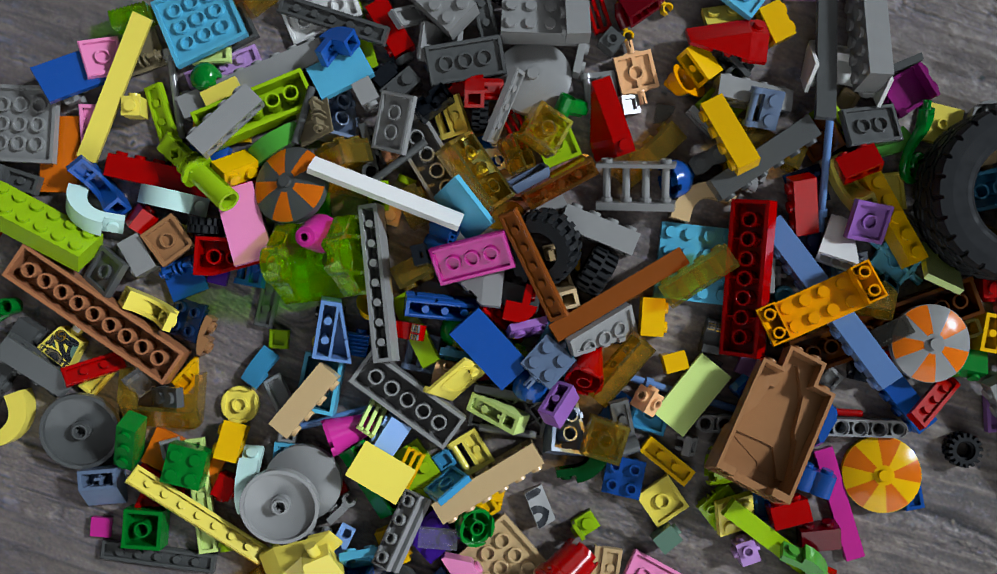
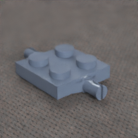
[520,334,576,390]

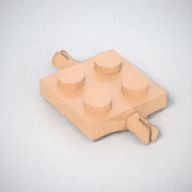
[612,40,660,106]

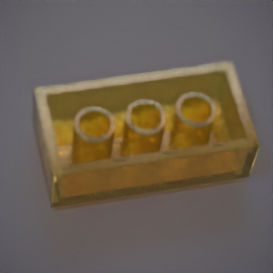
[435,130,515,213]

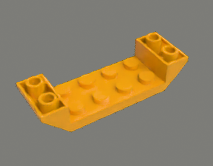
[755,259,888,347]

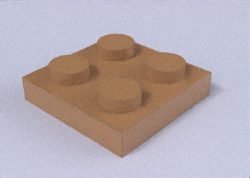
[140,213,195,267]

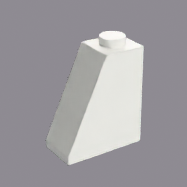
[815,214,859,271]

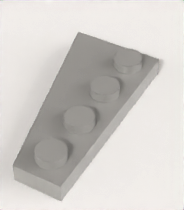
[566,302,639,357]

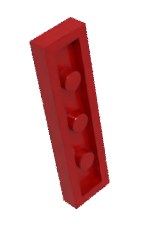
[906,377,961,430]

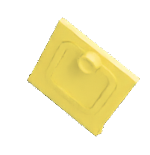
[423,357,485,401]

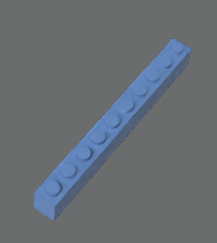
[773,215,903,391]

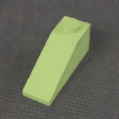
[466,392,530,435]

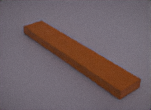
[498,207,569,322]

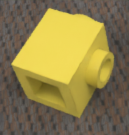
[121,93,149,120]

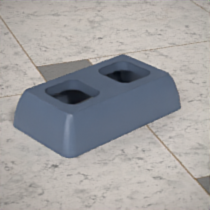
[505,162,550,194]

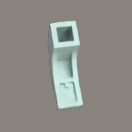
[65,183,126,236]
[137,183,210,218]
[234,444,265,514]

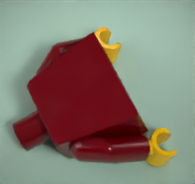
[614,0,673,42]

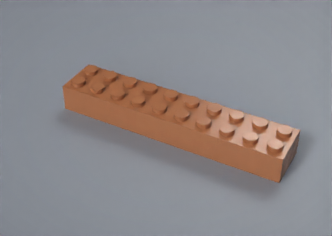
[2,244,192,385]

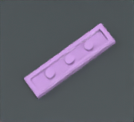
[184,44,262,90]

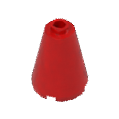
[564,347,604,396]

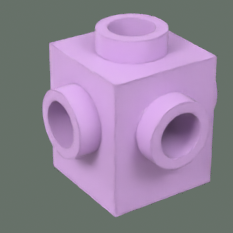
[730,533,761,567]

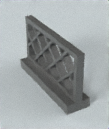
[468,381,546,440]

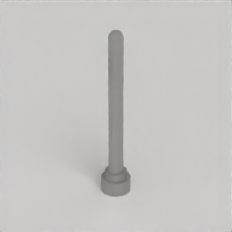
[162,48,186,141]

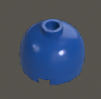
[658,160,694,199]
[512,369,550,403]

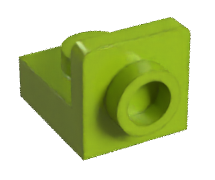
[570,508,600,541]

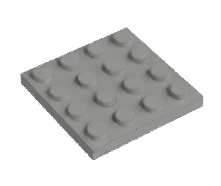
[0,84,61,164]

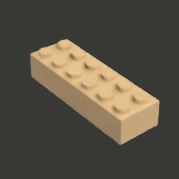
[431,438,544,525]

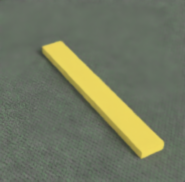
[76,11,153,163]
[125,465,269,566]

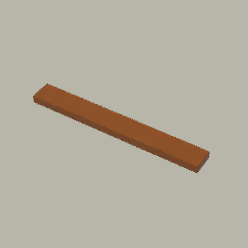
[548,247,690,343]

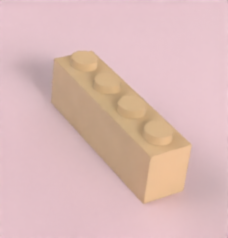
[268,361,341,439]

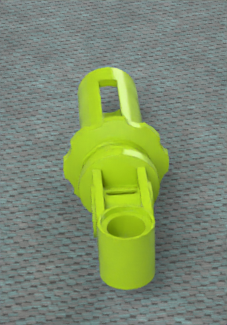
[156,131,239,211]

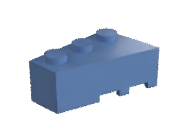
[312,296,351,364]

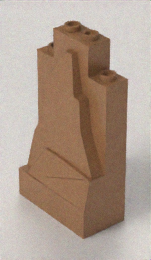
[704,345,836,505]

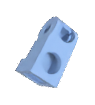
[334,522,356,557]

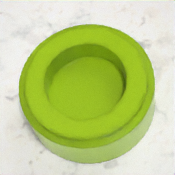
[397,173,417,187]

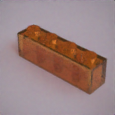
[520,154,599,210]

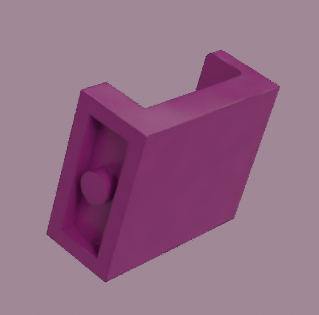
[883,61,940,119]

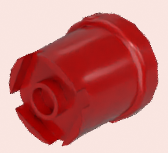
[534,538,598,574]

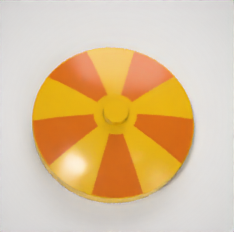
[840,437,922,513]

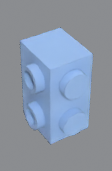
[369,412,411,456]

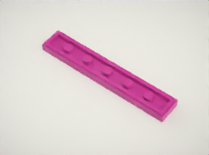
[812,445,865,562]

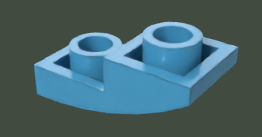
[241,345,280,390]

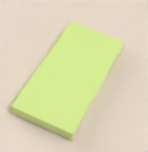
[655,353,732,437]

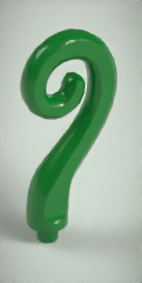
[899,99,935,184]

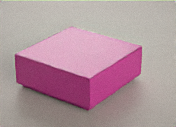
[90,515,113,538]

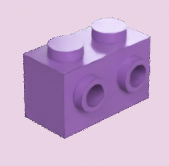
[537,380,580,429]

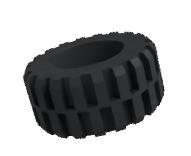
[506,207,582,285]

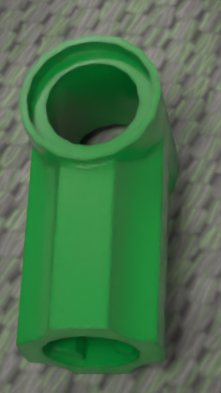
[552,92,589,118]
[0,297,23,322]

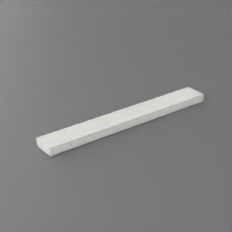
[306,156,464,231]

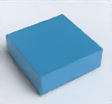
[431,447,458,473]

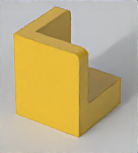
[659,350,690,374]

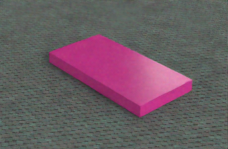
[428,229,516,286]

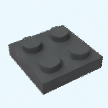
[83,245,129,298]

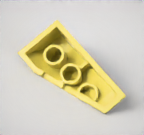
[259,530,343,574]

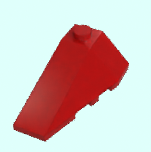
[685,19,770,65]
[589,75,636,162]
[193,236,274,276]

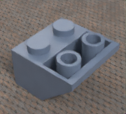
[77,465,128,506]

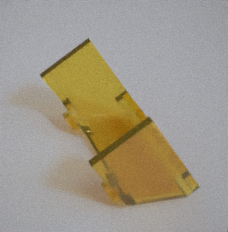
[117,367,207,429]

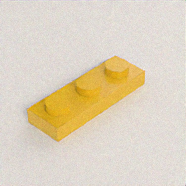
[640,435,696,487]

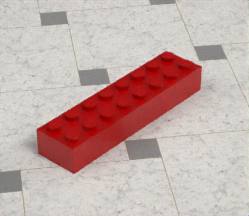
[719,199,778,359]

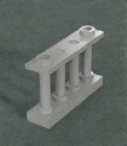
[596,158,677,212]

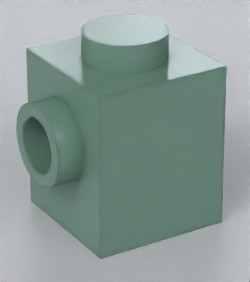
[650,522,683,555]

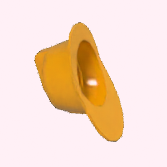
[664,64,705,97]

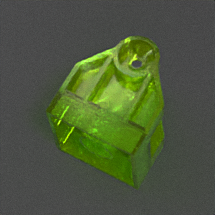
[260,215,366,305]

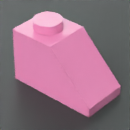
[441,552,483,574]

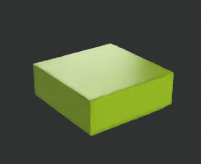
[268,329,290,349]

